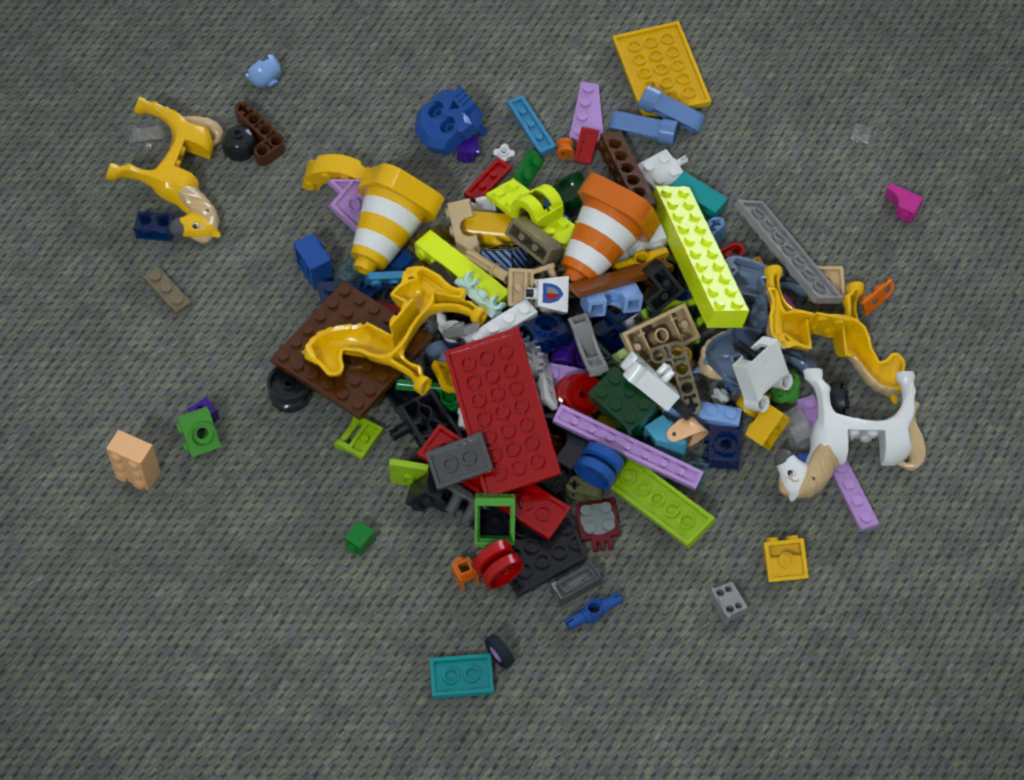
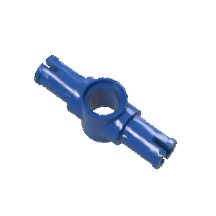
[564,591,623,631]

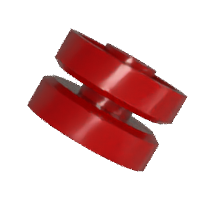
[555,373,599,415]
[472,539,524,590]

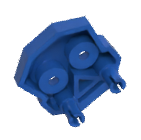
[415,86,487,156]

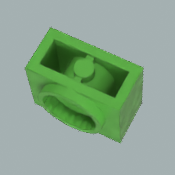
[176,406,221,457]

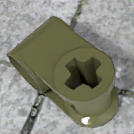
[565,476,603,502]

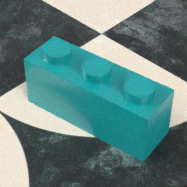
[671,171,728,220]

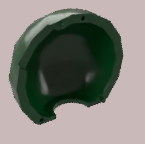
[553,171,586,210]

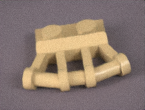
[507,263,557,317]

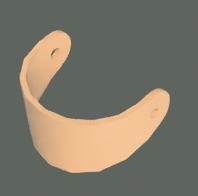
[666,416,709,448]

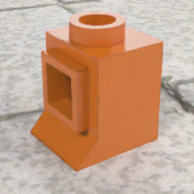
[451,556,480,591]

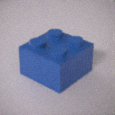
[293,233,334,289]

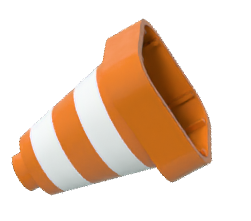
[561,172,661,283]

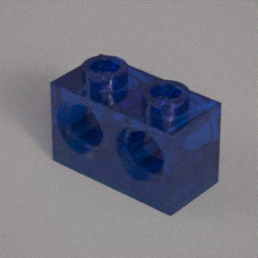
[134,211,175,242]

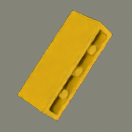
[452,211,528,247]

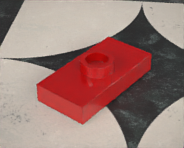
[573,127,599,166]

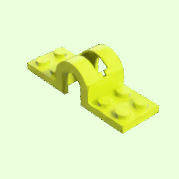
[486,178,575,256]

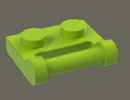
[333,416,383,461]

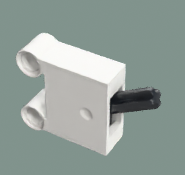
[732,336,793,413]
[619,351,694,420]

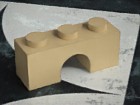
[445,198,481,256]

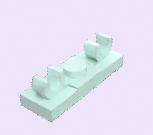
[454,272,506,319]

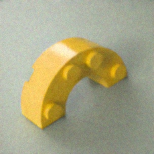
[302,154,370,191]

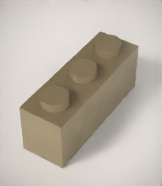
[505,216,565,265]

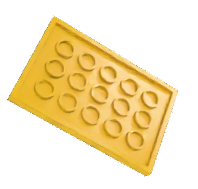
[612,21,712,118]

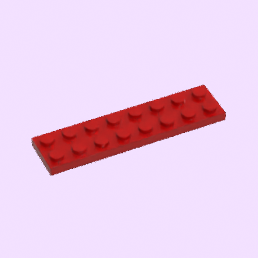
[417,424,571,541]

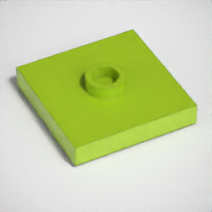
[389,458,430,486]

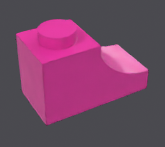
[885,183,924,223]

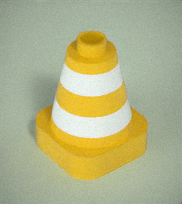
[350,163,445,275]

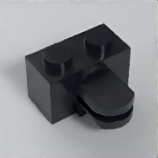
[405,472,451,513]

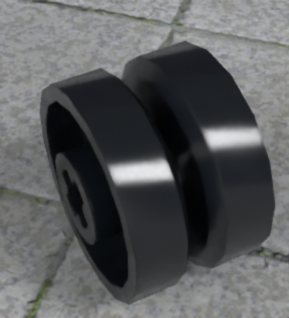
[267,367,311,413]

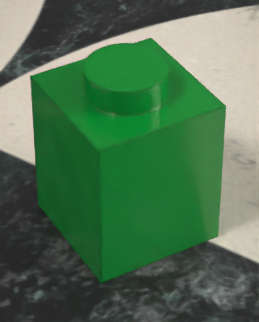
[344,520,376,556]

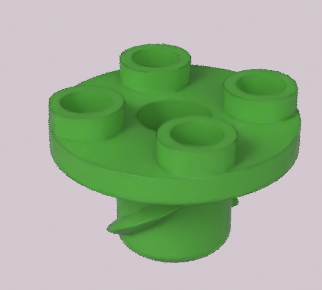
[768,369,801,404]

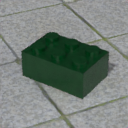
[588,367,658,438]

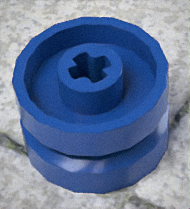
[573,441,625,490]

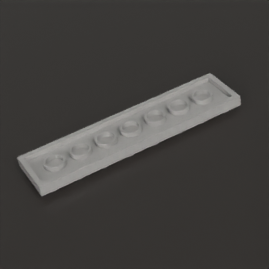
[734,199,844,304]

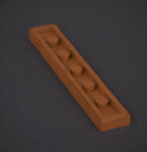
[569,258,674,298]

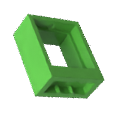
[474,493,515,548]

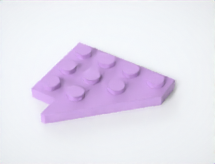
[327,179,364,232]

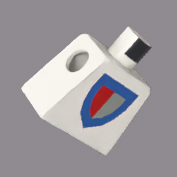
[524,276,569,315]

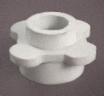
[493,144,515,162]
[710,388,730,405]

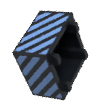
[480,244,527,275]

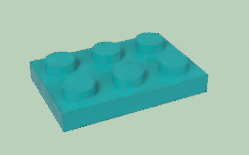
[429,653,494,699]

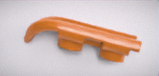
[860,277,894,316]

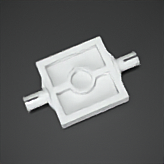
[638,149,688,192]

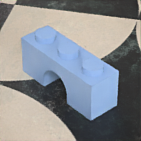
[580,282,643,318]

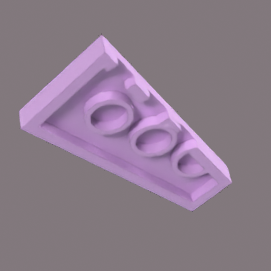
[569,81,603,145]

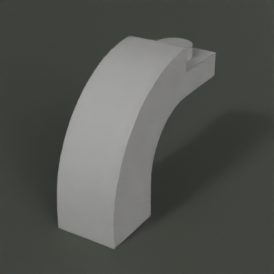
[568,313,609,377]

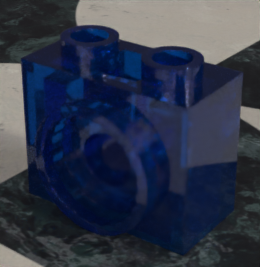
[591,311,626,356]
[521,312,572,356]
[703,425,740,470]

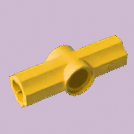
[612,246,669,271]

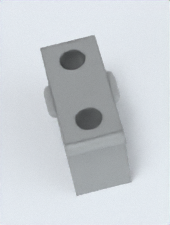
[709,581,748,624]

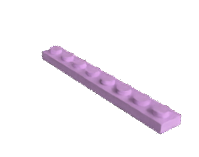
[795,394,879,532]
[552,404,704,491]

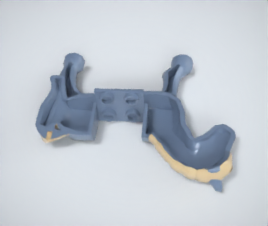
[692,255,817,387]

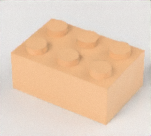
[106,430,161,491]

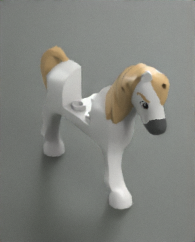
[774,368,926,502]

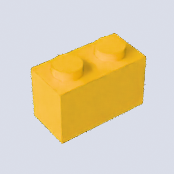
[745,405,791,451]

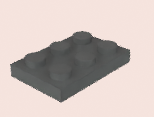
[426,432,494,491]

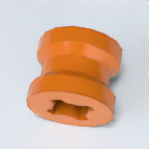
[556,138,574,159]

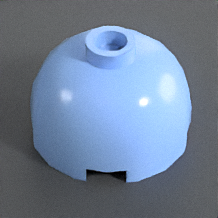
[245,54,281,88]

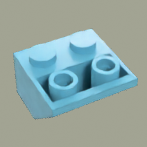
[643,415,687,461]

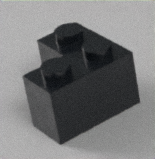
[641,258,685,315]

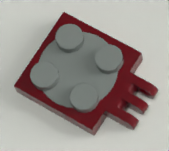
[575,499,621,552]

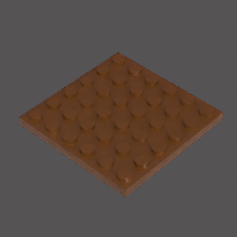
[270,281,433,420]

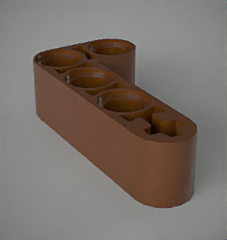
[234,101,286,166]

